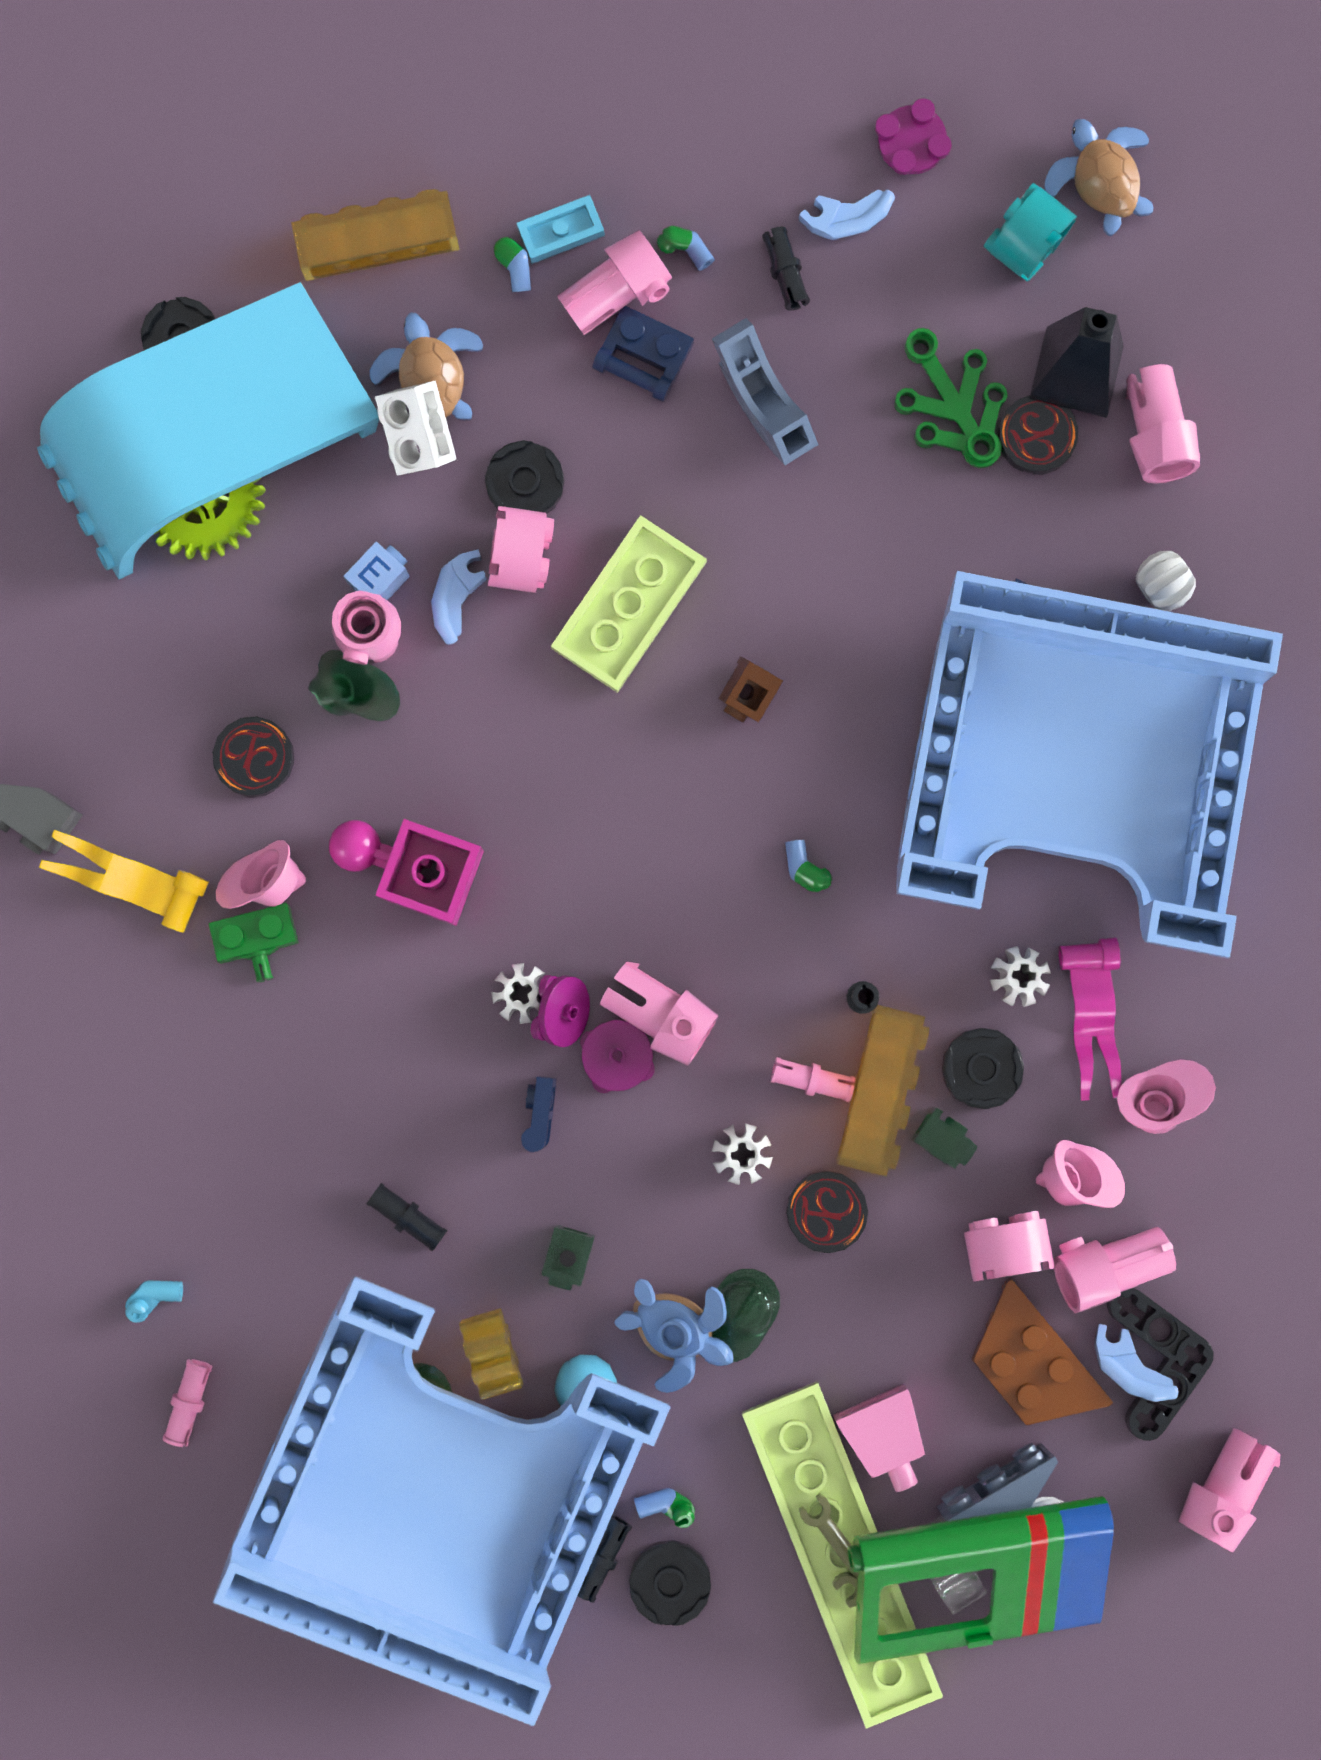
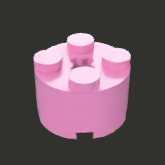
[487,506,554,593]
[964,1211,1055,1282]

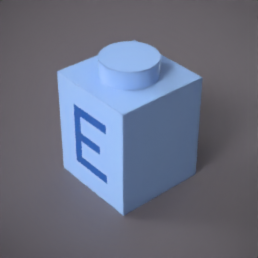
[343,541,410,600]

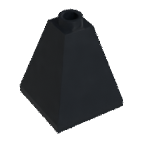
[1029,307,1124,418]

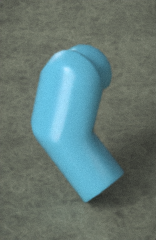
[125,1280,183,1323]

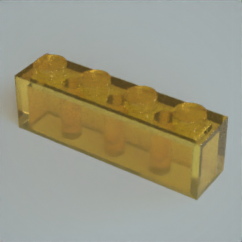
[291,189,460,281]
[836,1005,929,1177]

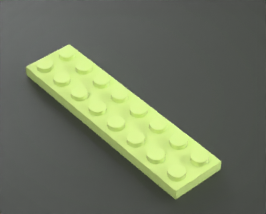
[742,1381,943,1729]

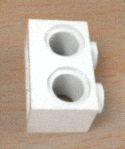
[375,381,457,476]

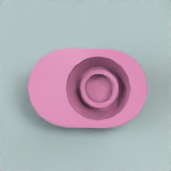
[215,840,306,909]
[1117,1059,1216,1134]
[1036,1140,1125,1208]

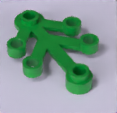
[894,328,1008,468]

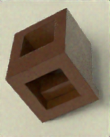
[718,656,783,723]

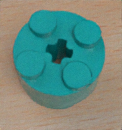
[983,183,1077,282]

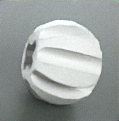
[1136,551,1196,611]
[990,946,1051,1007]
[491,963,545,1024]
[712,1123,773,1185]

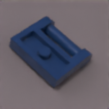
[592,306,694,402]
[521,1077,557,1152]

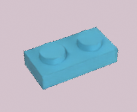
[516,195,605,264]

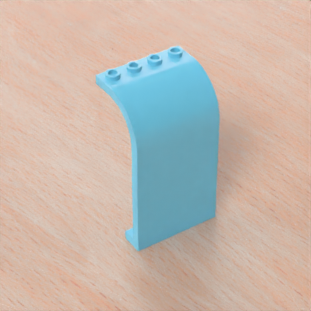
[37,282,379,580]

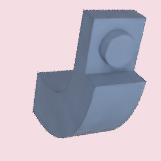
[712,318,819,465]

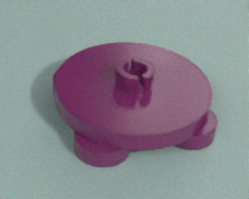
[875,98,952,175]
[531,975,590,1047]
[580,1020,655,1093]

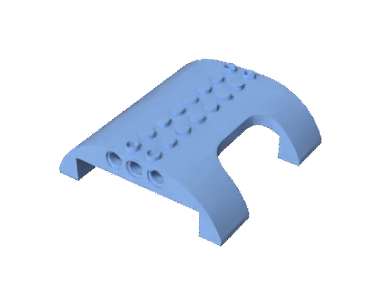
[896,571,1283,958]
[213,1276,670,1726]

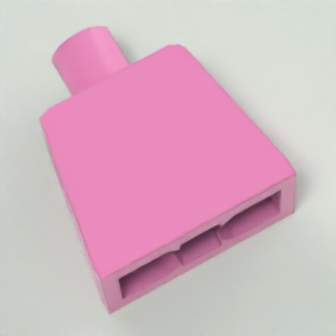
[833,1384,925,1492]

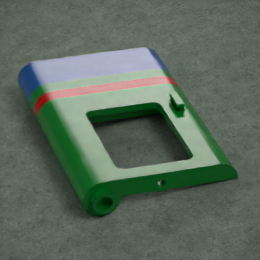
[847,1496,1114,1664]

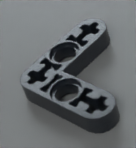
[1107,1288,1214,1441]

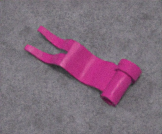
[1058,937,1122,1101]

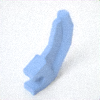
[799,190,895,240]
[431,549,487,645]
[1094,1324,1178,1402]

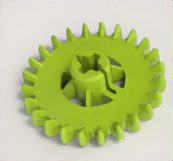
[154,477,266,560]

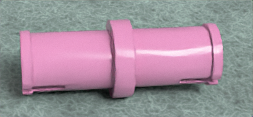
[770,1057,856,1102]
[162,1359,213,1447]

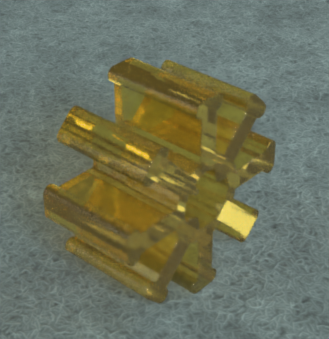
[459,1308,523,1400]

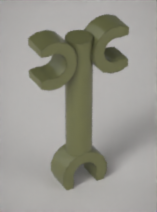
[799,1493,858,1608]

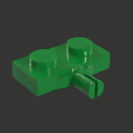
[209,903,299,982]

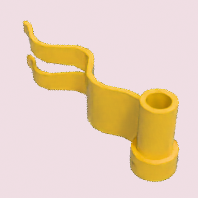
[39,830,209,933]

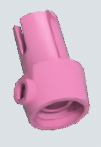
[557,230,672,335]
[1126,364,1200,484]
[332,590,401,665]
[600,962,719,1066]
[1054,1227,1176,1314]
[1178,1428,1280,1553]

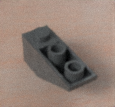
[0,784,83,855]

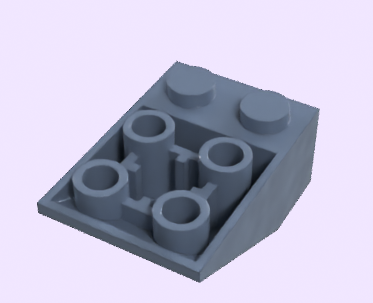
[936,1443,1058,1521]

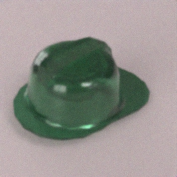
[308,649,400,722]
[703,1269,780,1362]

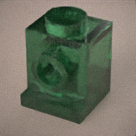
[910,1107,978,1169]
[541,1224,596,1290]

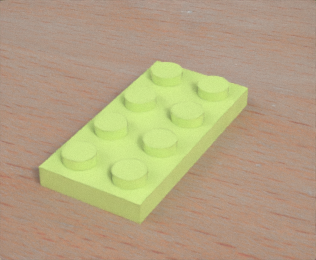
[551,515,707,693]

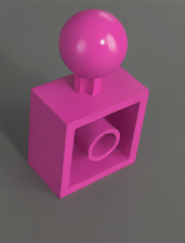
[329,819,484,926]

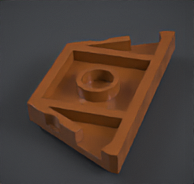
[972,1278,1113,1425]

